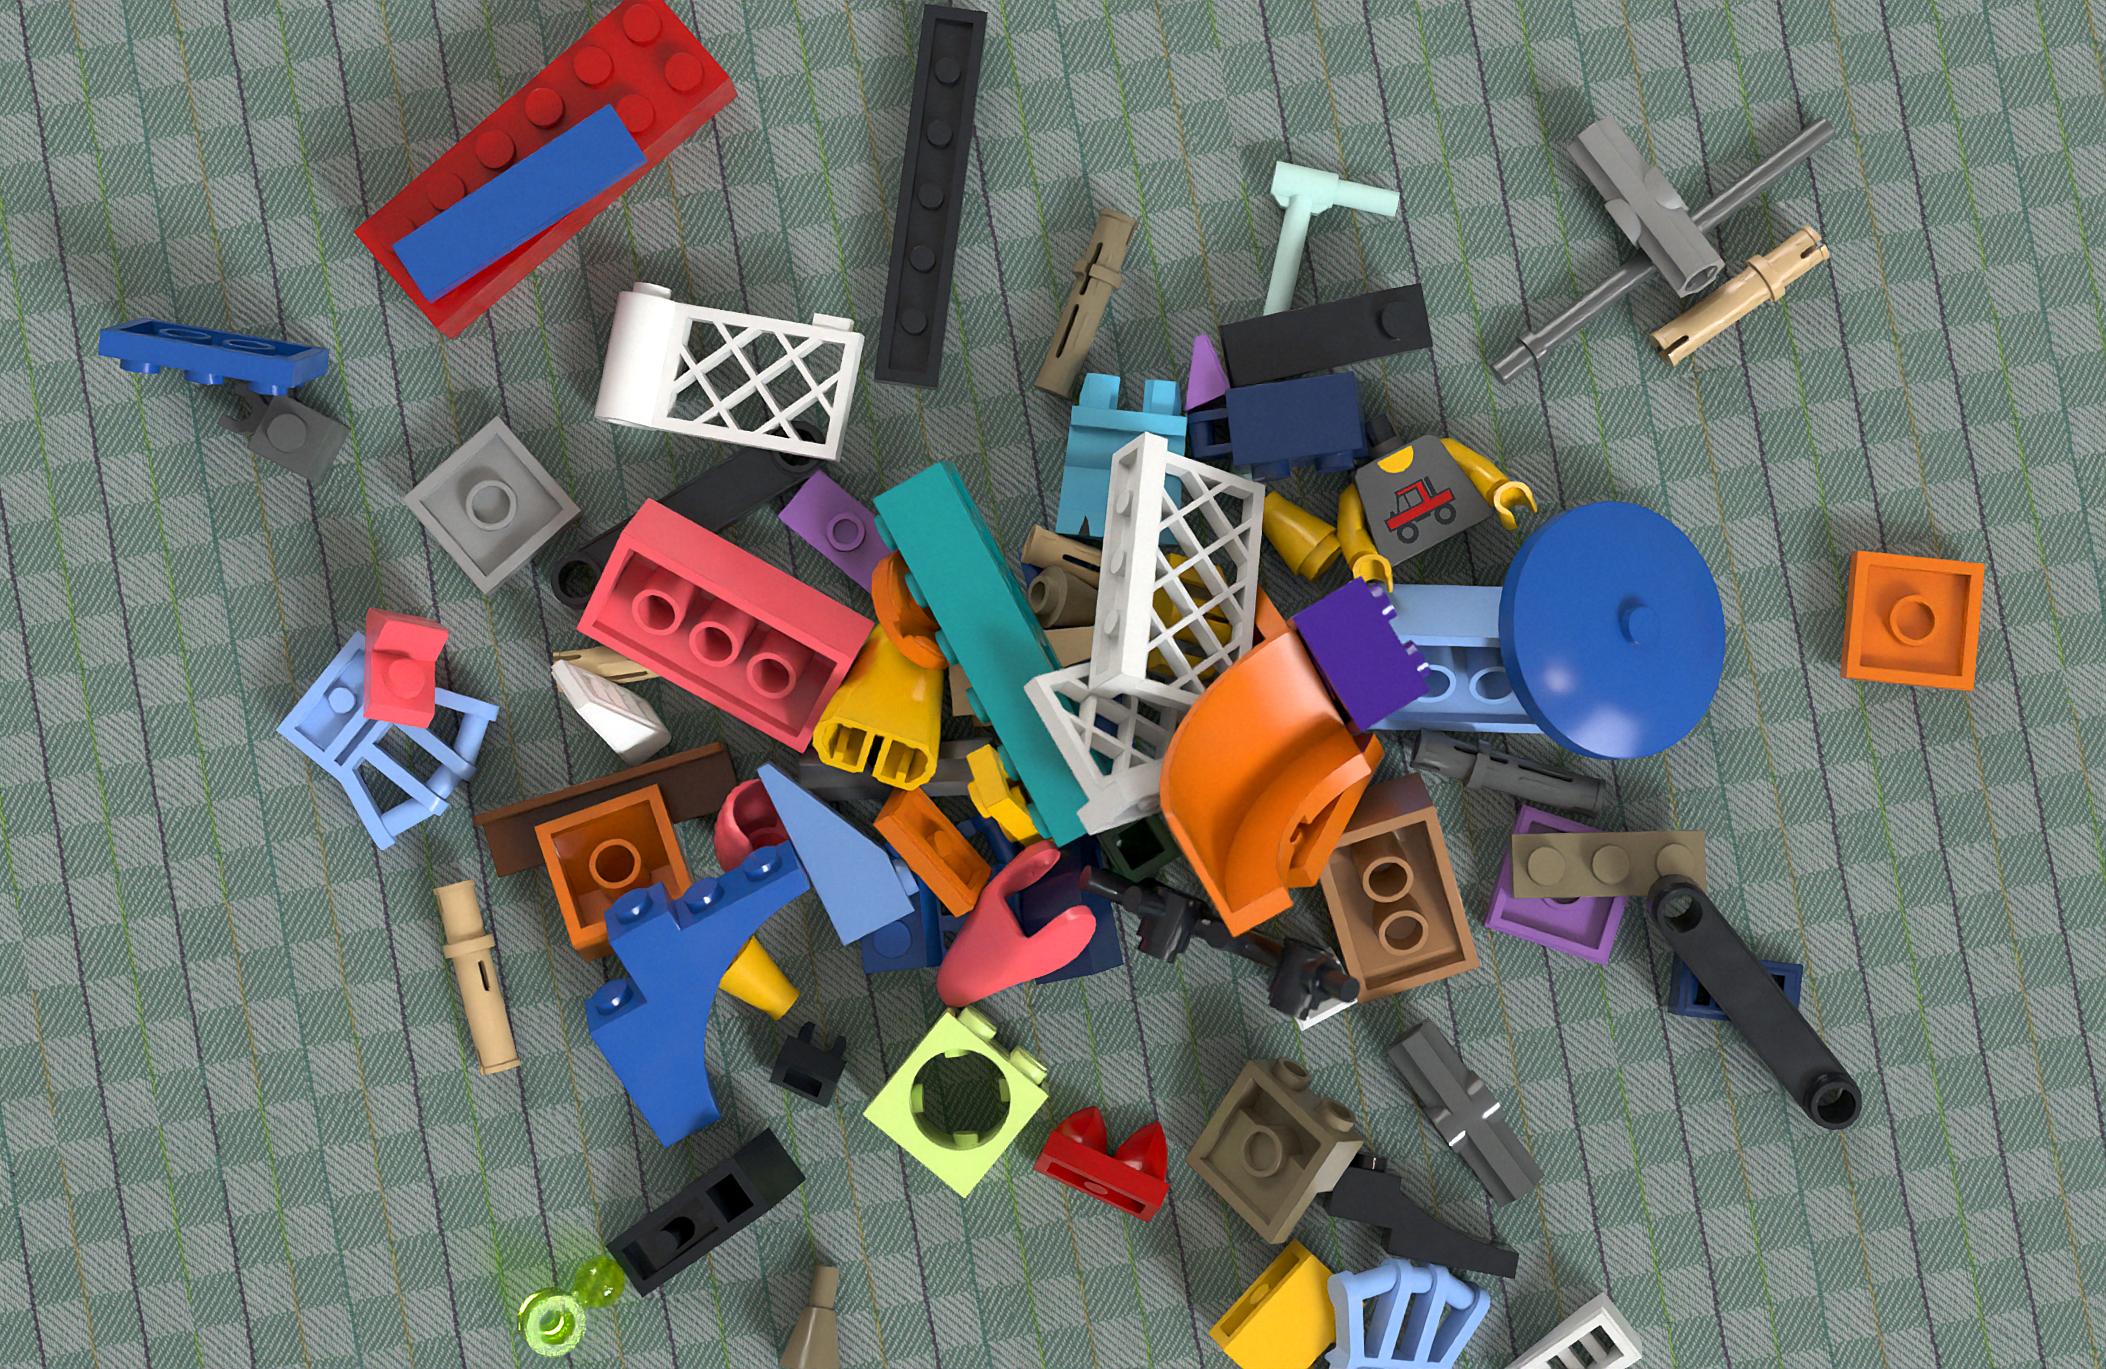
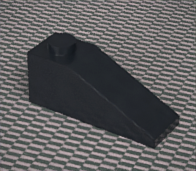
[1218,283,1433,389]
[605,1127,806,1298]

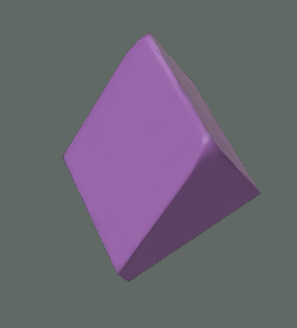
[1185,334,1231,415]

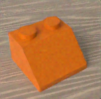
[534,783,695,963]

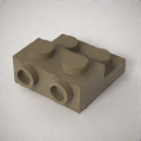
[1184,1057,1365,1244]

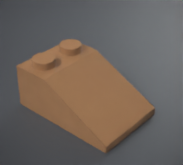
[1318,771,1480,1005]

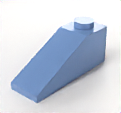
[756,761,920,946]

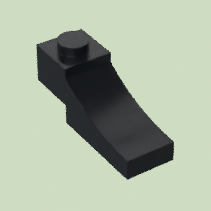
[1323,1151,1519,1279]

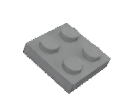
[401,415,585,596]

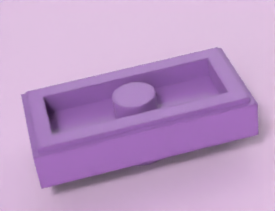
[777,470,899,594]

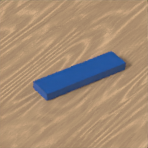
[392,103,648,304]

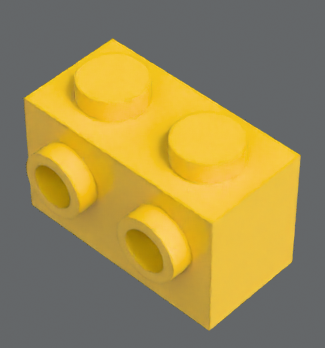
[1208,1238,1366,1369]

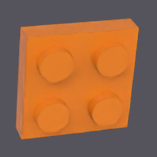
[1840,551,1985,691]

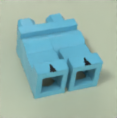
[1055,373,1187,548]

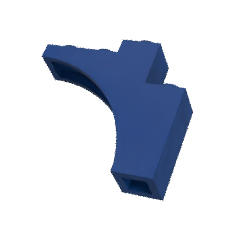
[584,839,811,1148]

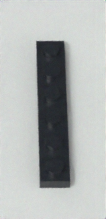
[874,4,988,391]

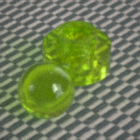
[517,1256,626,1357]

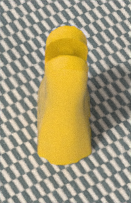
[812,623,947,791]

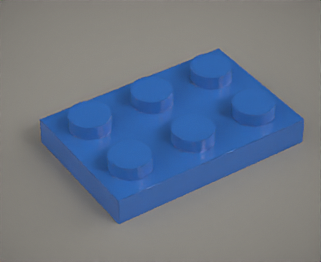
[98,317,330,395]

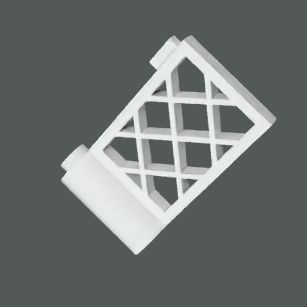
[594,282,865,462]

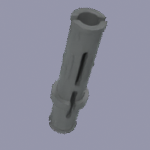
[1410,728,1606,819]

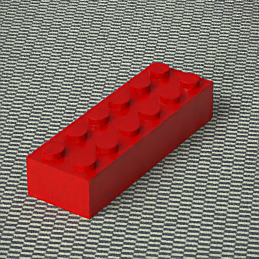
[353,0,738,340]

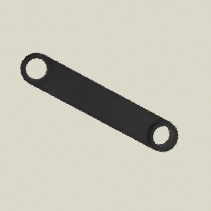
[551,421,827,610]
[1646,874,1862,1130]

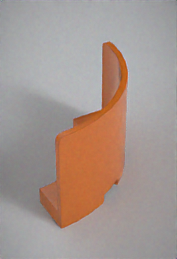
[1159,628,1372,937]

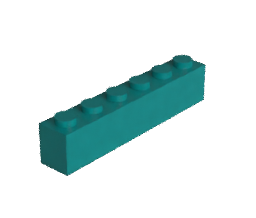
[872,461,1113,848]

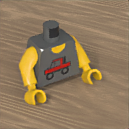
[1336,412,1537,593]

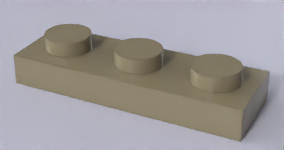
[1508,830,1707,899]

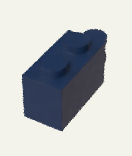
[1187,371,1369,482]

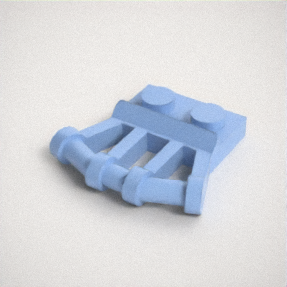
[276,630,500,850]
[1325,1258,1490,1369]

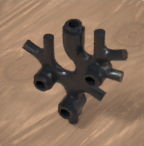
[1078,865,1361,1021]

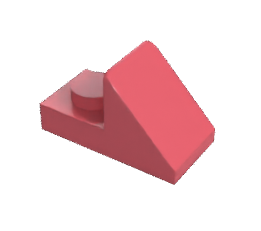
[363,607,449,729]

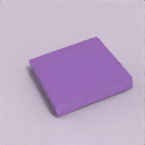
[1481,805,1628,966]

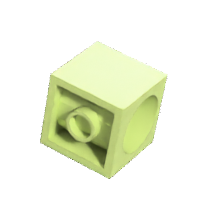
[863,1004,1049,1199]

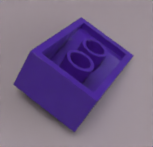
[1286,576,1431,735]

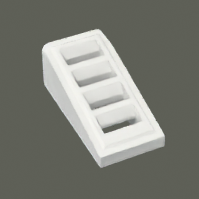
[551,659,671,767]
[1505,1292,1642,1369]

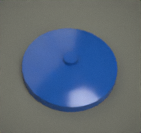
[1498,501,1725,760]

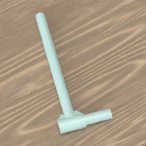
[1229,161,1400,480]

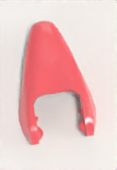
[936,840,1096,1008]

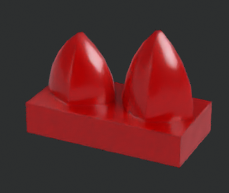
[1032,1106,1170,1223]

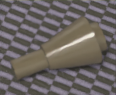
[1026,565,1098,628]
[778,1264,840,1369]

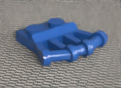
[860,813,1026,986]

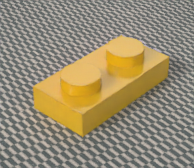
[966,744,1055,848]

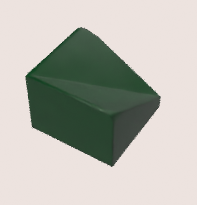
[1095,813,1183,883]

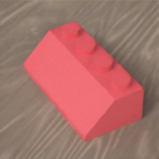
[576,498,875,754]

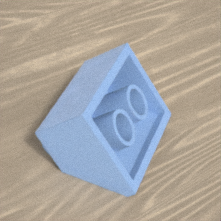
[1367,583,1545,734]

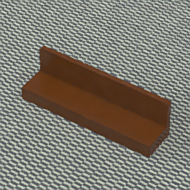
[472,741,740,878]

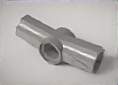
[1566,114,1726,298]

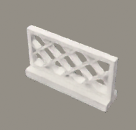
[1088,431,1266,713]
[1023,639,1220,835]

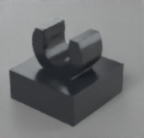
[769,1021,847,1108]

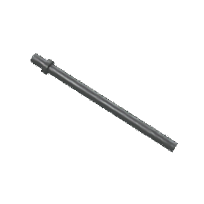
[1490,116,1836,386]

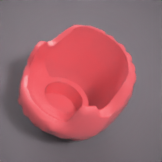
[713,779,807,873]

